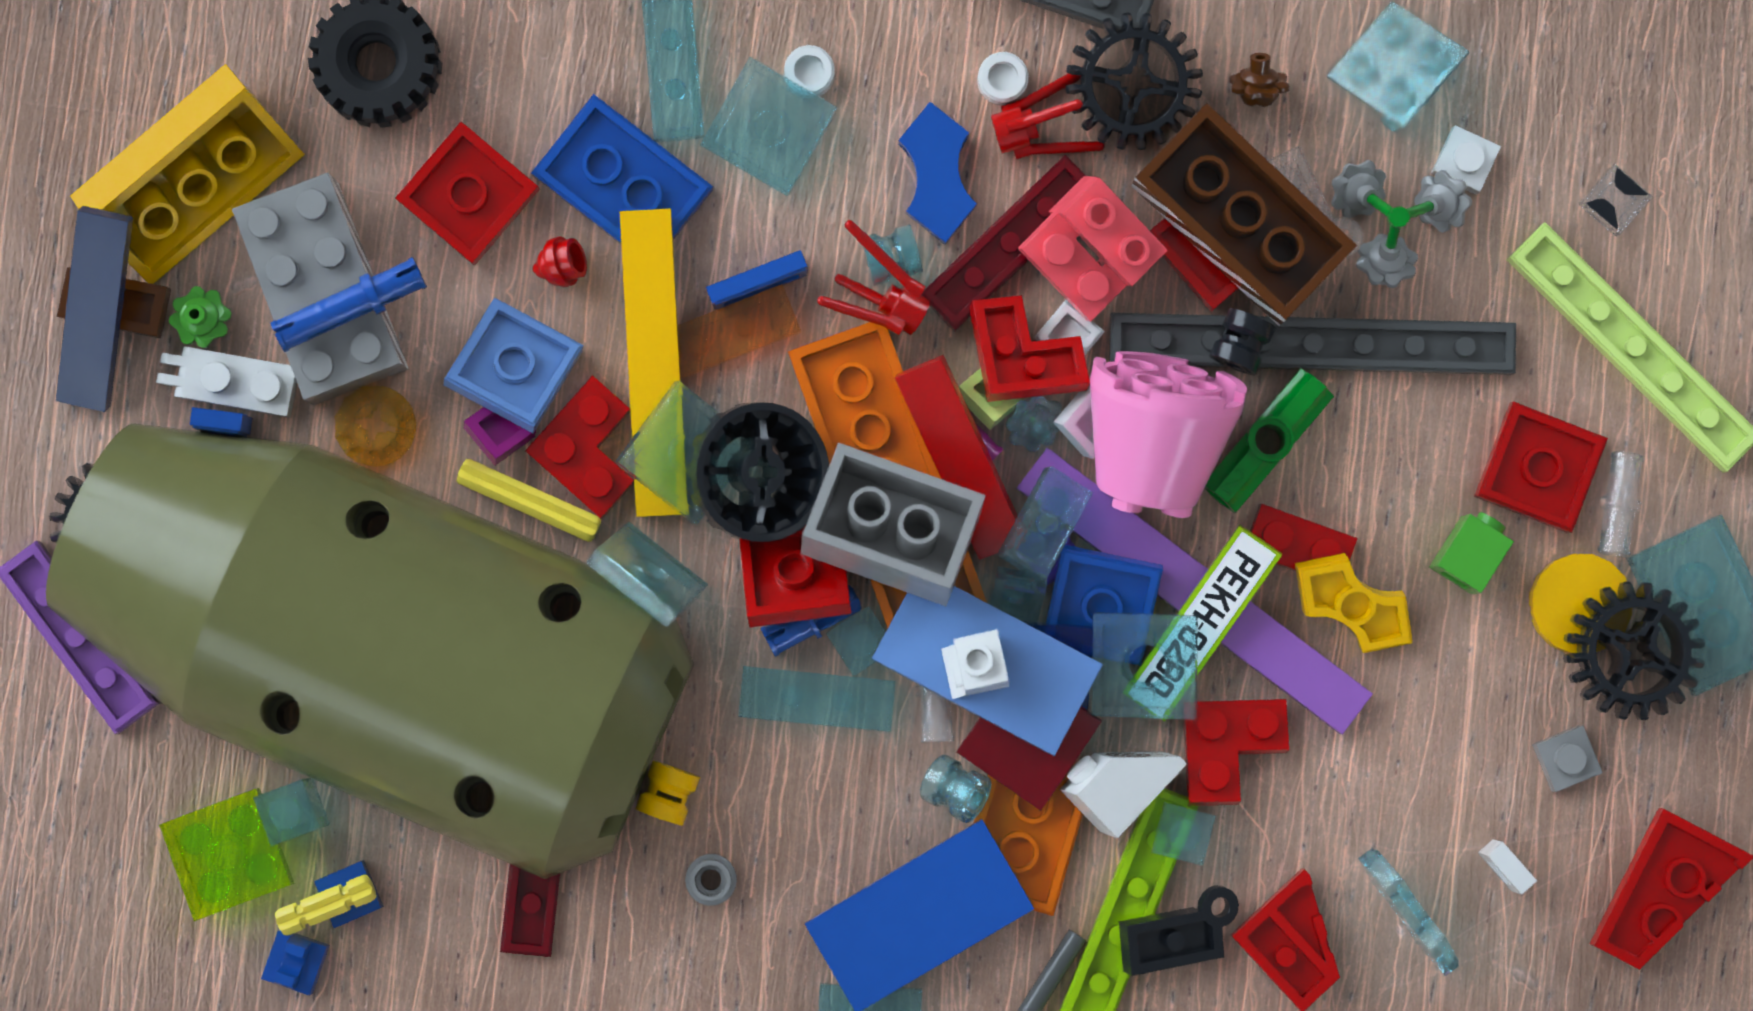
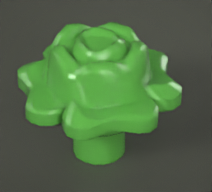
[169,286,232,348]

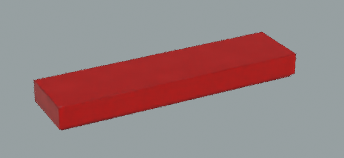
[895,355,1028,560]

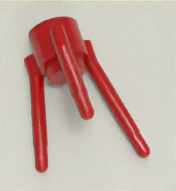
[991,74,1105,160]
[817,220,931,335]

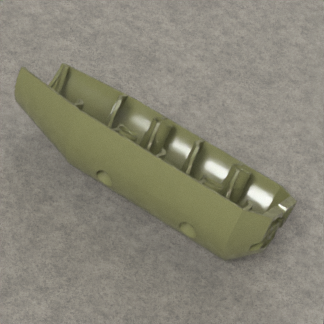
[46,423,694,879]

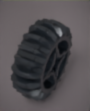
[1065,12,1203,150]
[1563,582,1705,720]

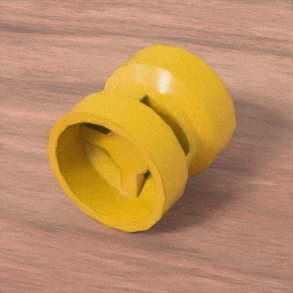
[635,760,700,826]

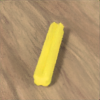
[456,459,601,542]

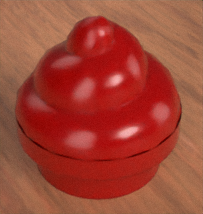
[532,236,587,288]

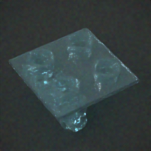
[1327,1,1469,132]

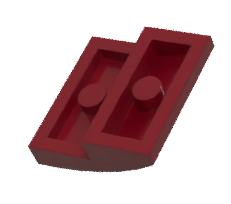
[956,706,1102,811]

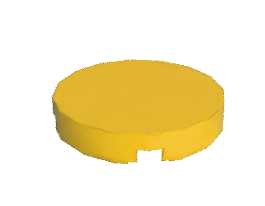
[1529,554,1632,653]

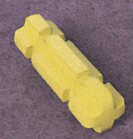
[275,875,376,936]

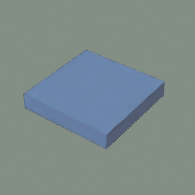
[444,297,583,433]

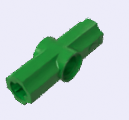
[1204,368,1334,513]

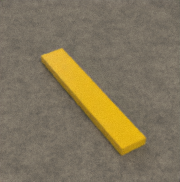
[620,209,688,517]

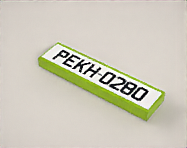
[1123,524,1282,721]

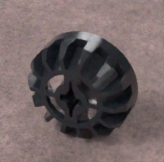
[686,402,829,542]

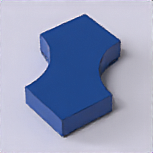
[898,102,977,245]

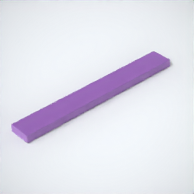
[1016,447,1373,735]

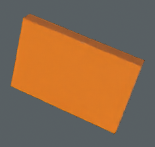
[973,762,1083,916]

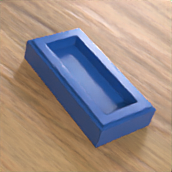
[706,250,808,311]

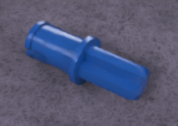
[760,585,862,657]

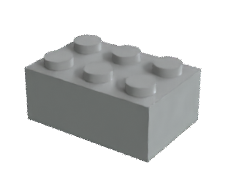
[801,443,986,607]

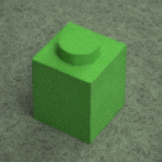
[1429,512,1514,595]

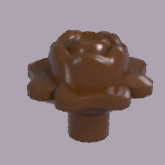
[1229,53,1290,107]

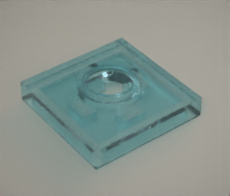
[1092,612,1198,720]

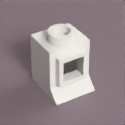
[941,630,1009,699]

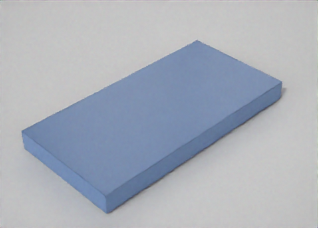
[872,586,1103,757]

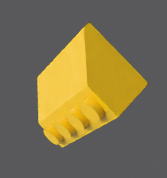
[70,64,305,284]

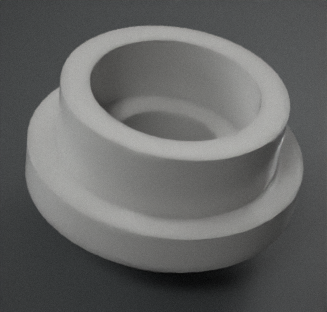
[685,854,737,906]

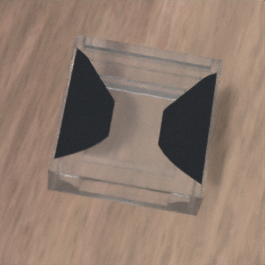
[1578,164,1653,237]

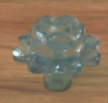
[1006,396,1062,452]

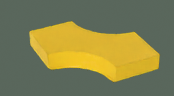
[1295,553,1413,653]

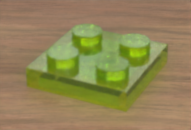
[159,788,295,921]

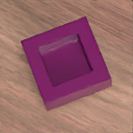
[463,407,536,466]

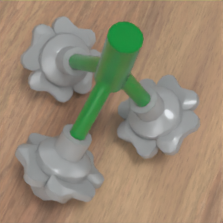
[1331,160,1472,288]

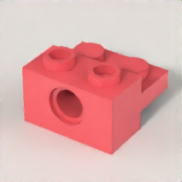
[1018,176,1168,321]

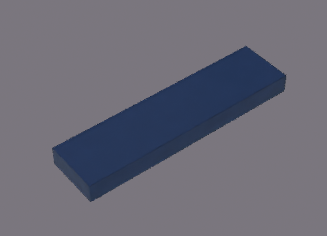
[56,205,133,412]

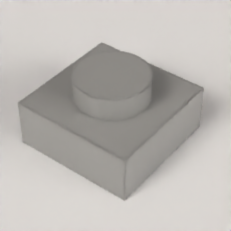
[1532,725,1603,792]

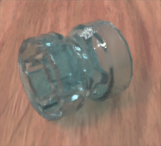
[863,224,923,286]
[920,754,992,823]

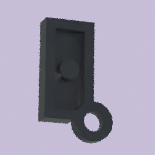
[1119,885,1239,976]

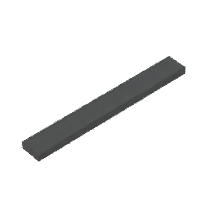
[1109,313,1516,375]

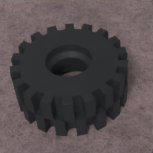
[308,0,442,128]

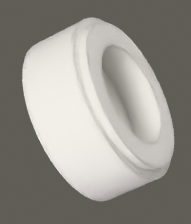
[784,45,835,98]
[977,52,1029,105]

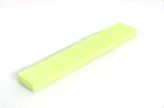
[1506,222,1753,473]

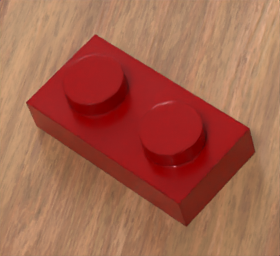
[1250,504,1358,571]

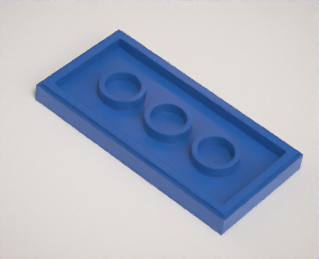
[804,819,1034,1011]

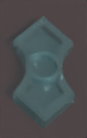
[1358,848,1459,976]

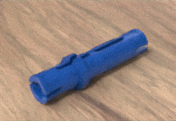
[270,257,427,352]

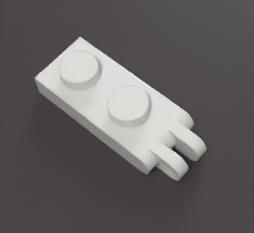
[156,346,297,418]

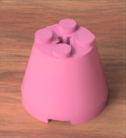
[1090,351,1247,518]

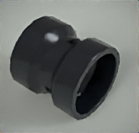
[1209,308,1276,376]

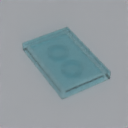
[1626,514,1753,696]

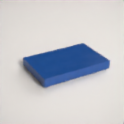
[531,94,714,244]

